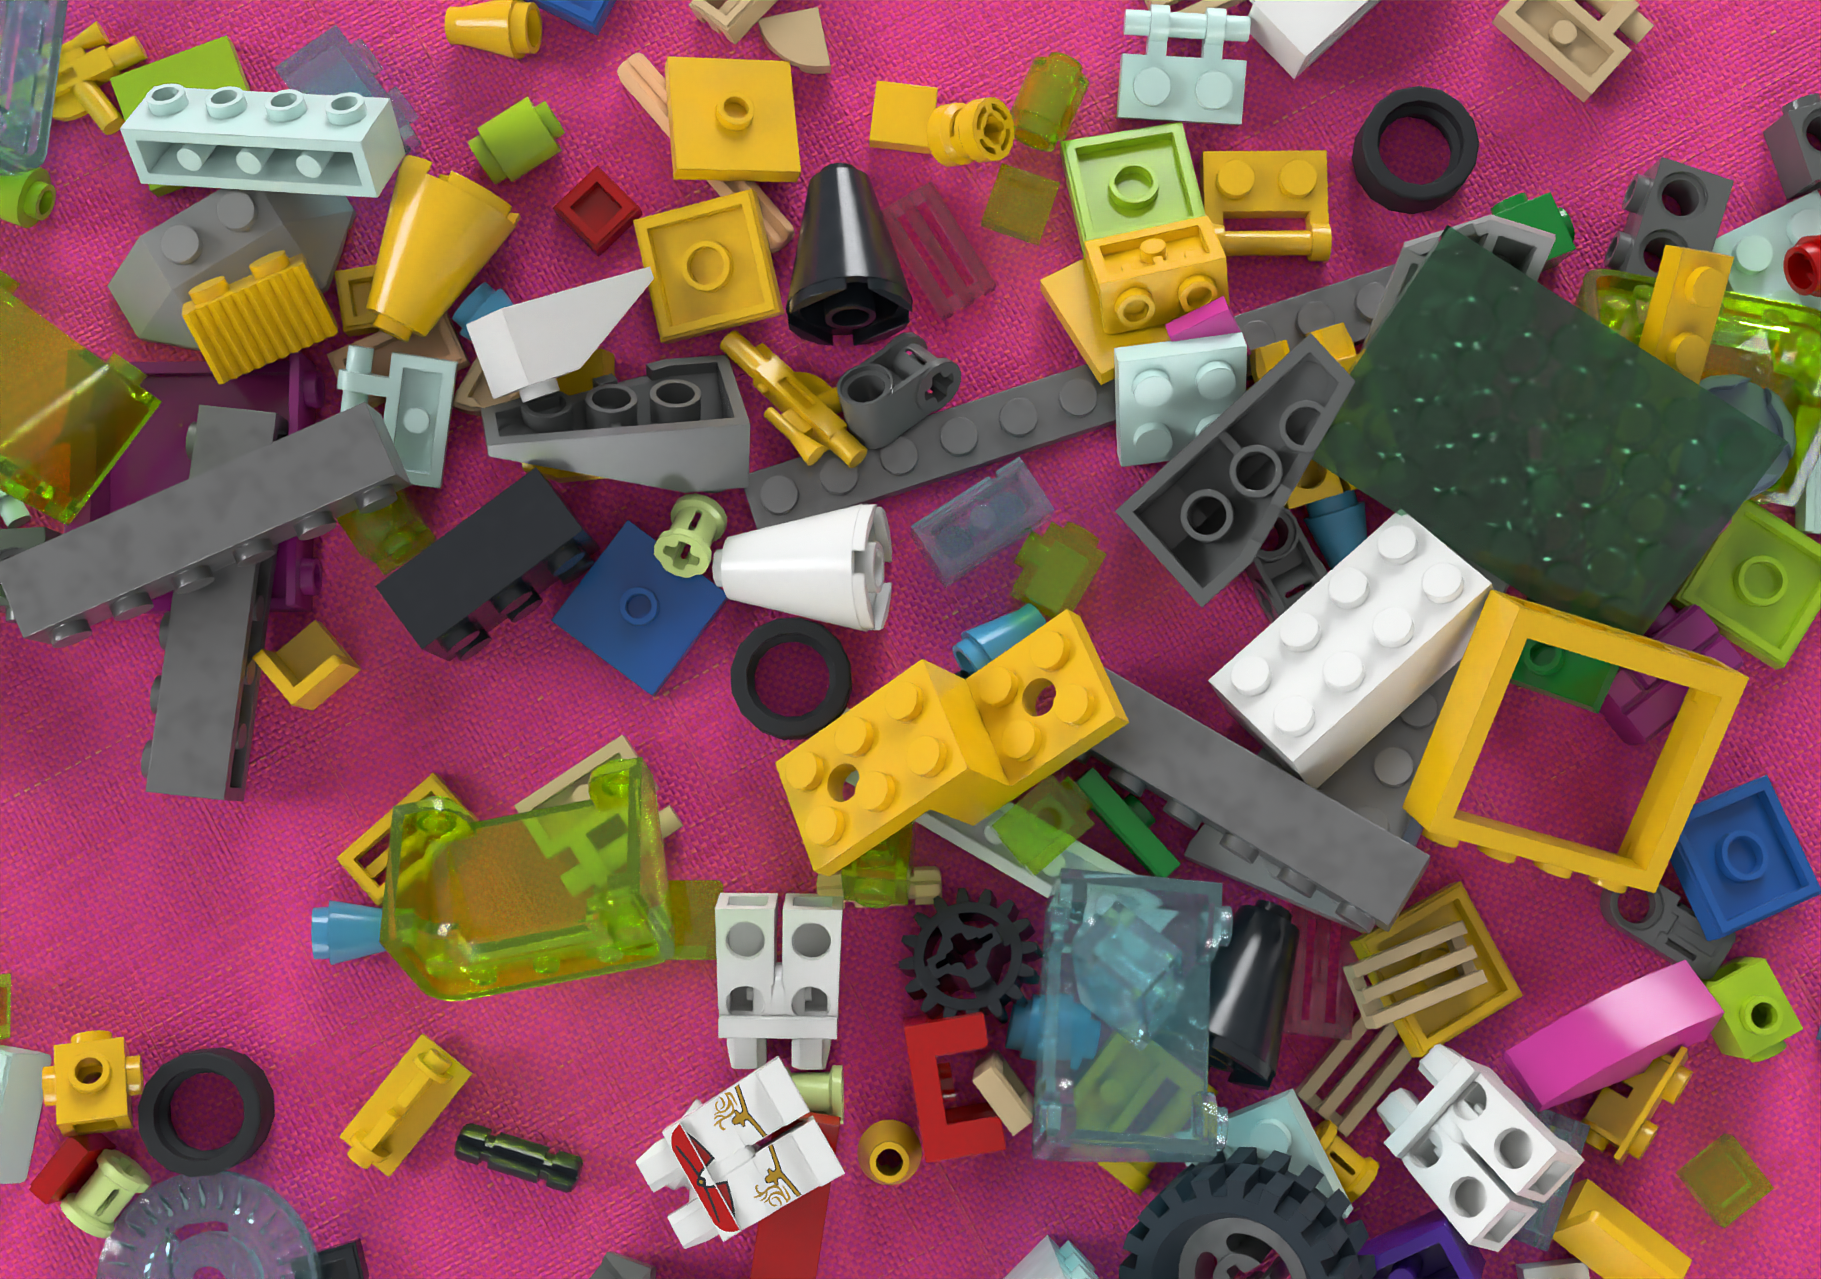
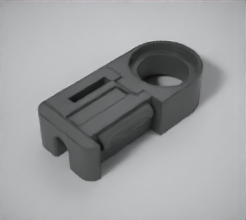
[1600,884,1736,979]

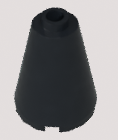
[786,163,913,346]
[1150,900,1300,1090]

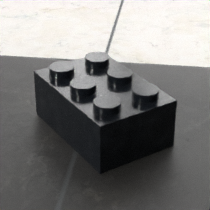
[375,467,601,661]

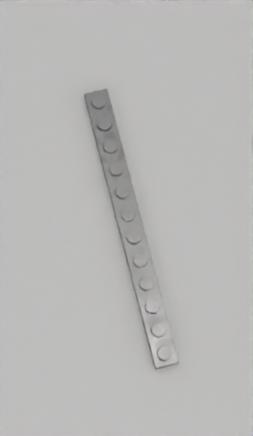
[744,264,1395,529]

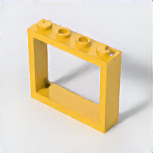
[1402,589,1749,894]

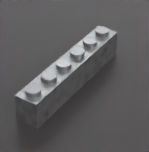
[0,402,411,648]
[141,405,289,801]
[1075,667,1430,934]

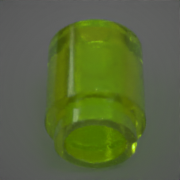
[1010,52,1090,152]

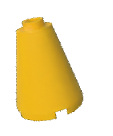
[366,155,520,343]

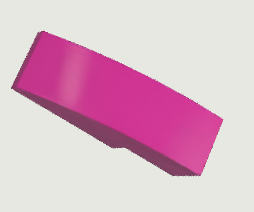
[1502,960,1725,1112]

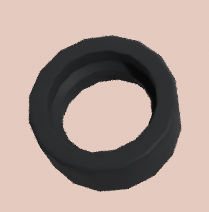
[1352,86,1479,214]
[731,617,852,740]
[138,1047,275,1177]

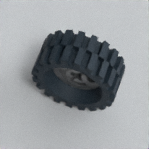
[1119,1147,1377,1279]

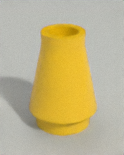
[445,0,542,60]
[857,1120,922,1185]

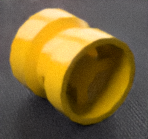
[926,97,1015,167]

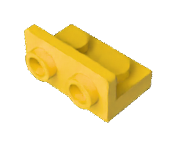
[1084,215,1229,335]

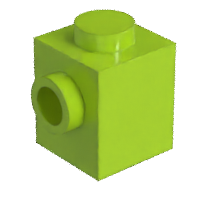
[1700,956,1803,1062]

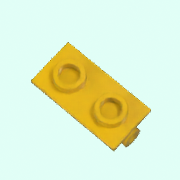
[339,1033,473,1177]
[1579,1046,1693,1166]

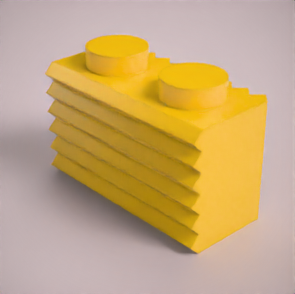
[182,250,338,385]

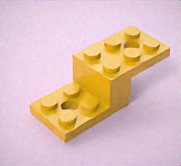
[775,609,1129,877]

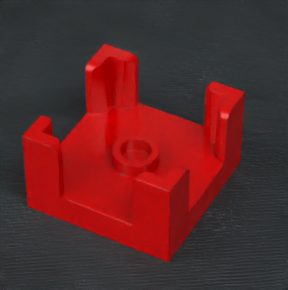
[903,1011,1006,1163]

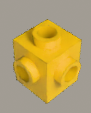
[42,1030,144,1137]

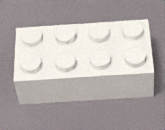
[1208,508,1494,789]

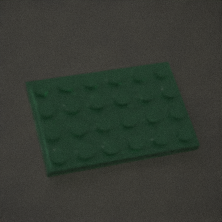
[1312,225,1788,636]

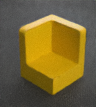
[252,620,361,711]

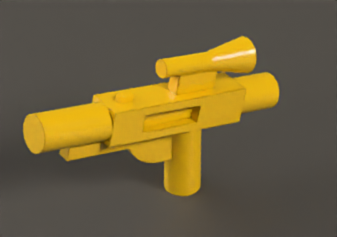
[0,21,148,136]
[720,330,868,468]

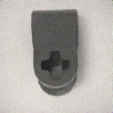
[837,332,961,449]
[1245,507,1328,623]

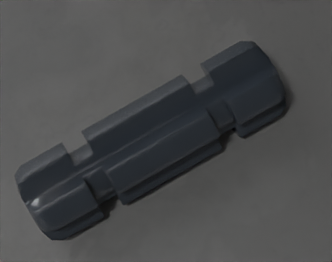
[454,1123,583,1193]

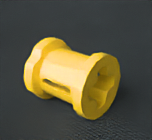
[1314,1119,1380,1204]

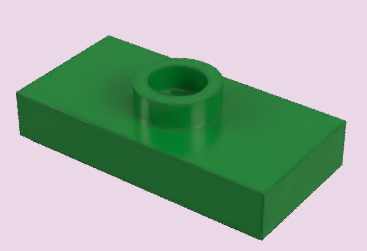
[1509,638,1620,714]
[1072,767,1181,879]

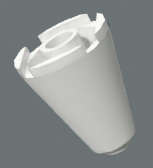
[712,503,892,632]

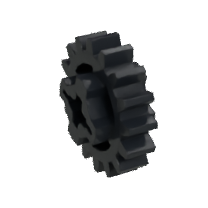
[899,888,1042,1025]

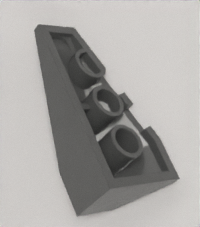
[1115,333,1356,607]
[481,355,750,493]

